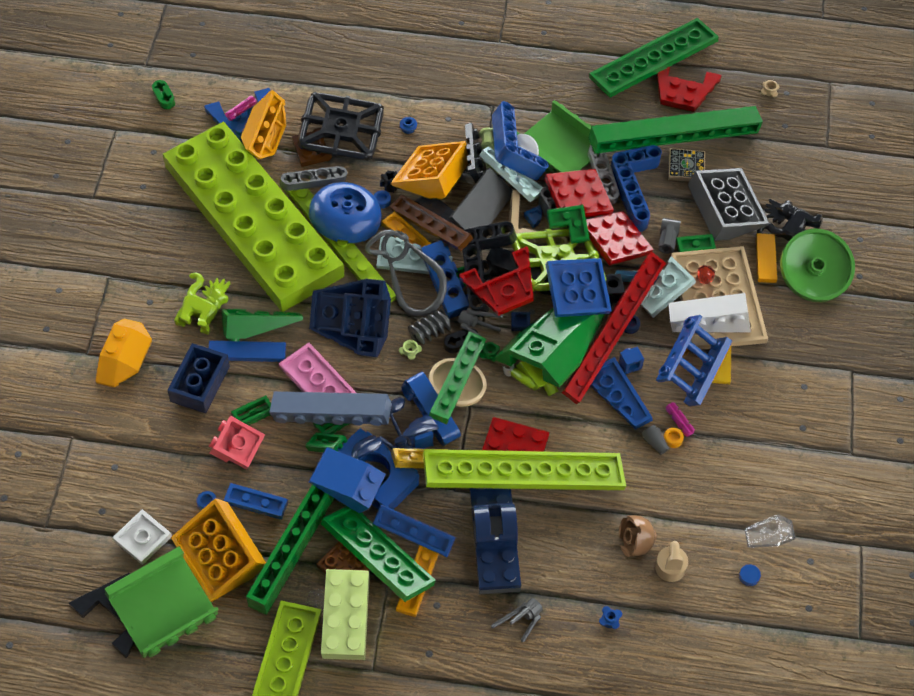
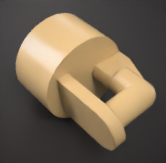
[655,541,688,582]

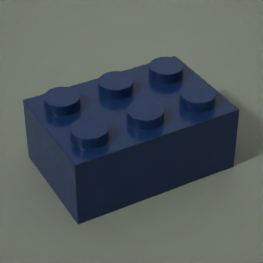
[167,343,230,414]

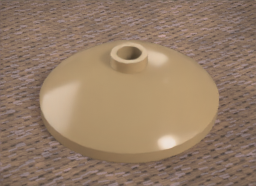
[429,358,487,407]

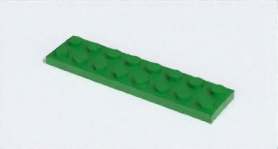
[589,18,719,98]

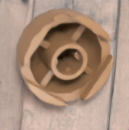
[619,515,657,557]

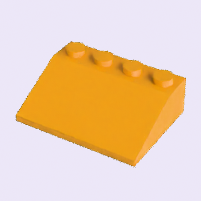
[391,141,469,199]
[171,498,266,602]

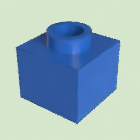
[618,346,644,374]

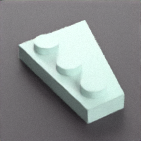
[641,256,696,318]

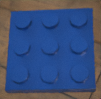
[545,258,612,317]

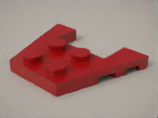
[657,66,722,112]
[459,246,534,316]

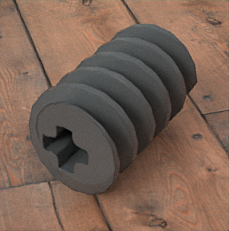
[408,308,451,345]

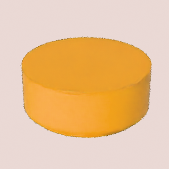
[664,428,684,448]

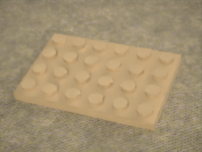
[671,246,768,349]

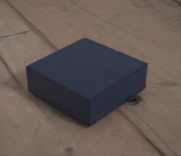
[511,312,530,331]

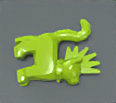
[174,272,231,335]

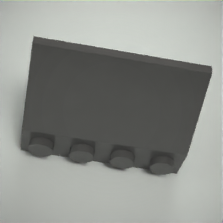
[688,168,770,241]

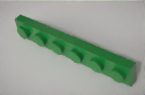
[429,331,487,425]

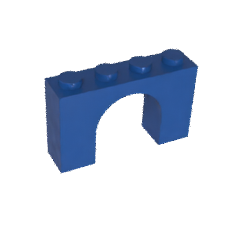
[338,428,419,510]

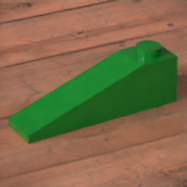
[221,309,303,342]

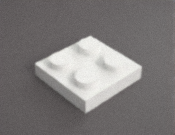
[112,509,172,565]

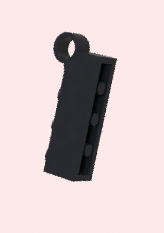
[477,247,551,295]

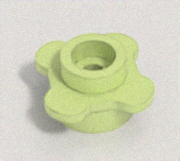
[399,340,422,360]

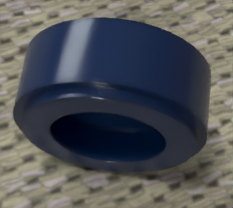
[624,315,640,334]

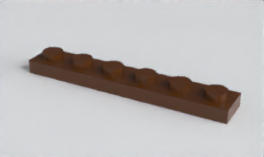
[390,195,473,252]

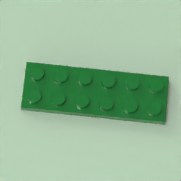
[321,506,436,602]

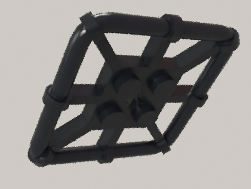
[297,92,384,161]

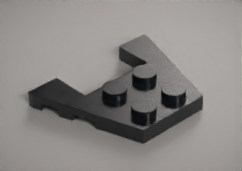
[69,573,134,658]

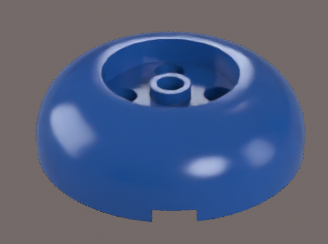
[309,182,382,243]

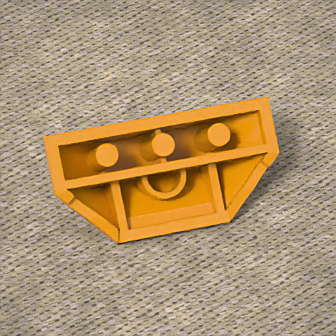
[241,90,286,159]
[95,319,152,388]

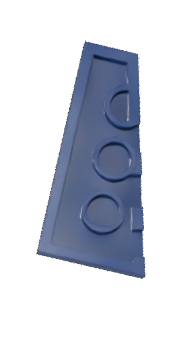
[590,357,653,430]

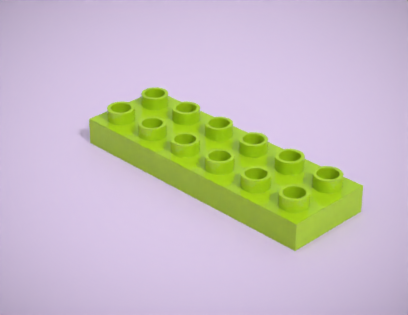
[163,121,345,312]

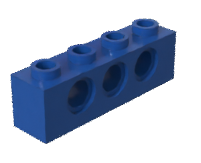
[421,240,469,319]

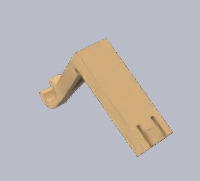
[508,190,568,246]

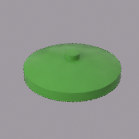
[780,229,855,302]

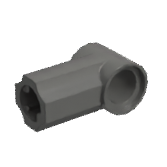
[658,218,681,254]

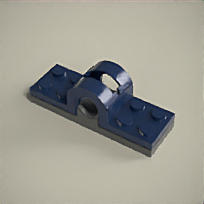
[469,488,521,594]

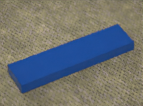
[209,341,286,362]
[373,505,456,557]

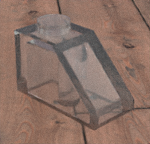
[745,514,796,548]

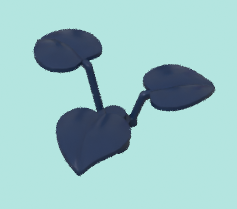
[351,397,439,459]

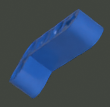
[401,371,461,446]

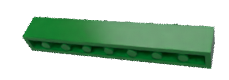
[246,485,334,615]

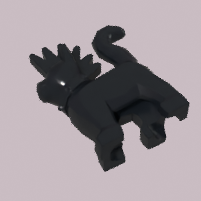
[757,199,823,241]

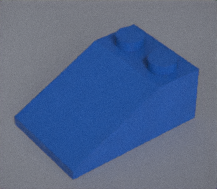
[309,447,386,513]

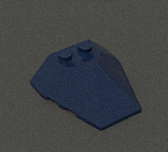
[309,279,391,357]

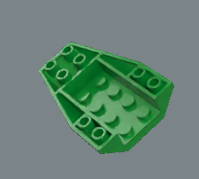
[495,307,605,388]

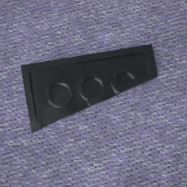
[465,123,485,184]

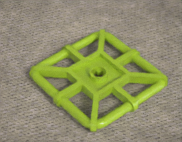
[512,229,606,292]

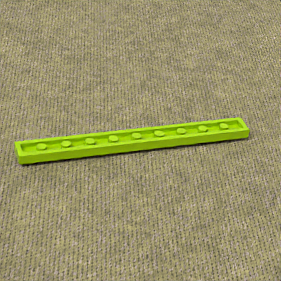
[285,188,396,302]

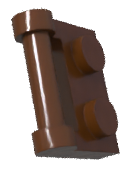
[292,128,332,167]

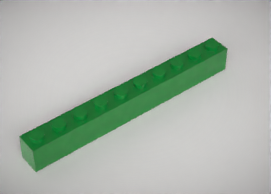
[588,106,763,154]

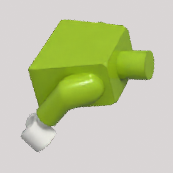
[503,361,559,396]

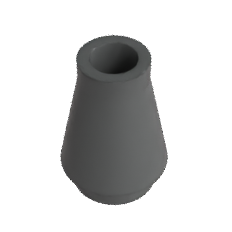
[642,425,670,455]

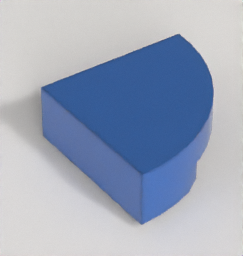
[524,205,542,228]

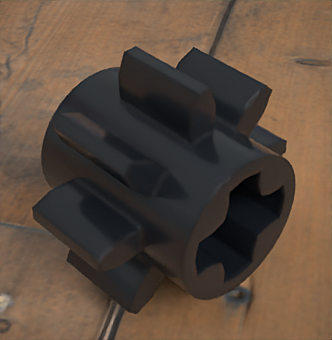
[380,170,400,193]

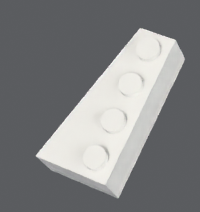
[669,293,751,332]

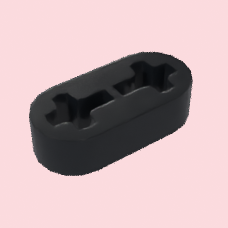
[444,328,478,353]

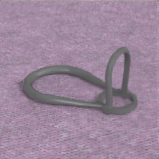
[365,229,447,317]

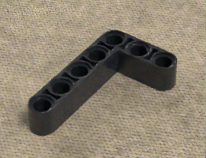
[462,221,517,317]

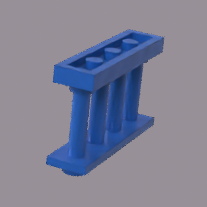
[656,315,732,406]

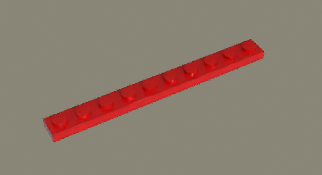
[561,252,666,405]

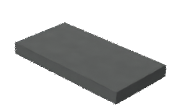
[449,168,513,230]

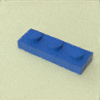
[223,483,288,520]

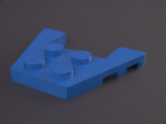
[204,88,270,142]

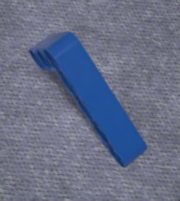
[492,101,549,180]
[611,145,662,232]

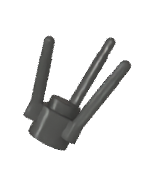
[458,308,503,336]
[491,598,543,642]

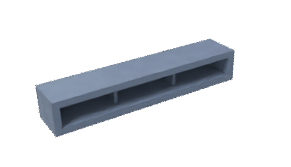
[270,391,392,426]

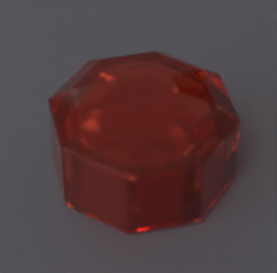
[696,265,715,284]

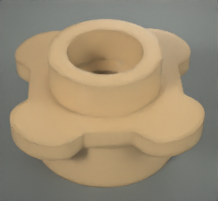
[761,80,779,97]

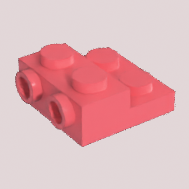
[209,416,265,470]

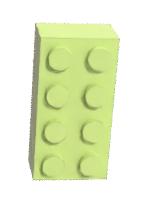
[321,569,370,660]

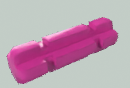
[225,96,257,121]
[666,402,695,437]

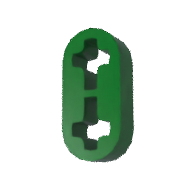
[152,80,175,109]

